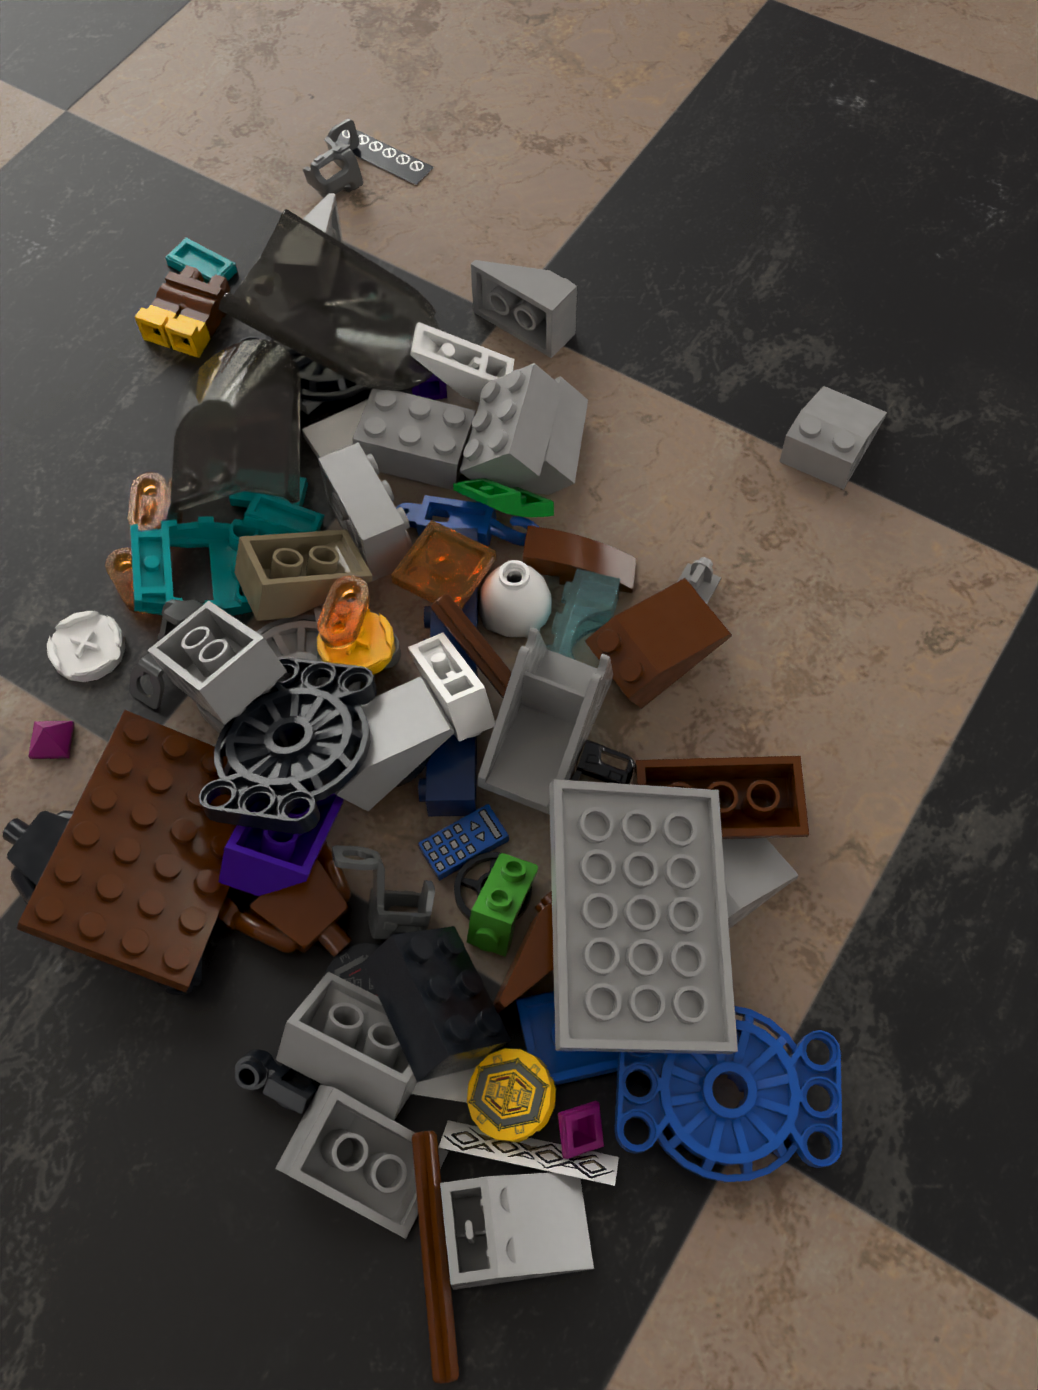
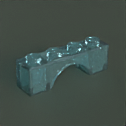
[546,569,621,660]

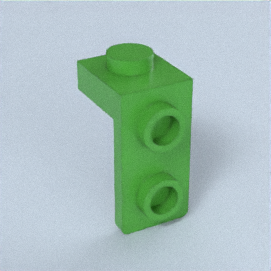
[466,853,538,957]

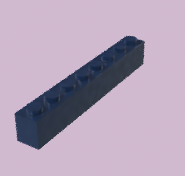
[418,528,479,817]

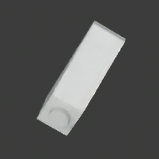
[410,322,515,403]
[408,632,495,742]

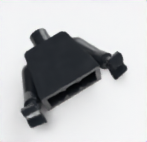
[3,810,74,904]

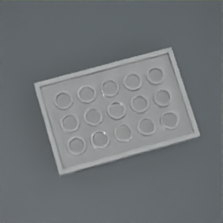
[549,779,738,1054]

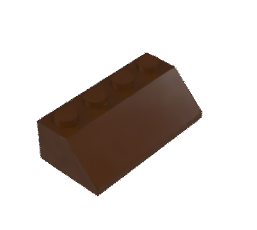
[633,756,809,839]

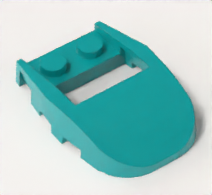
[130,516,271,616]

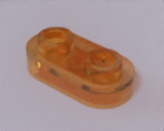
[127,472,170,531]
[105,547,145,613]
[317,575,370,649]

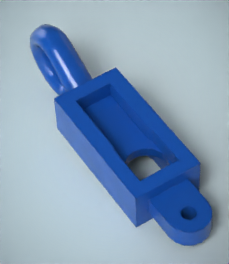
[396,495,539,548]

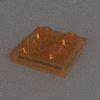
[391,520,497,609]

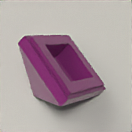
[28,721,75,759]
[558,1101,604,1159]

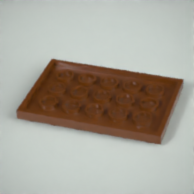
[17,709,237,992]

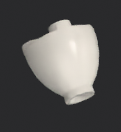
[478,560,552,638]

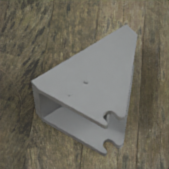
[478,627,613,815]

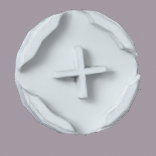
[47,611,126,682]

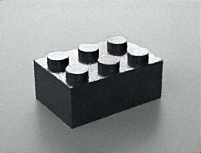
[363,926,511,1082]

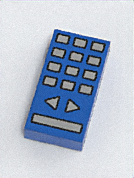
[418,804,509,881]

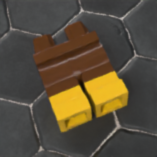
[135,265,230,358]

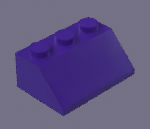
[218,793,345,896]

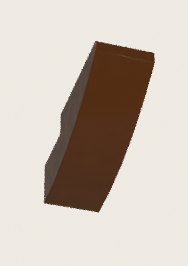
[523,525,637,593]

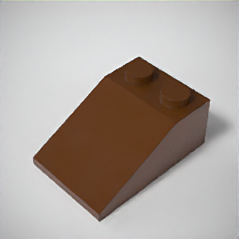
[585,578,732,709]
[493,891,554,1013]

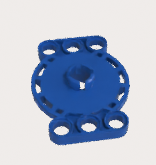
[615,1006,842,1183]

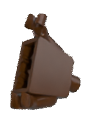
[218,841,353,957]

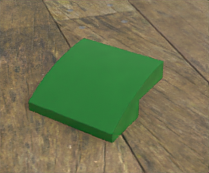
[453,478,554,517]

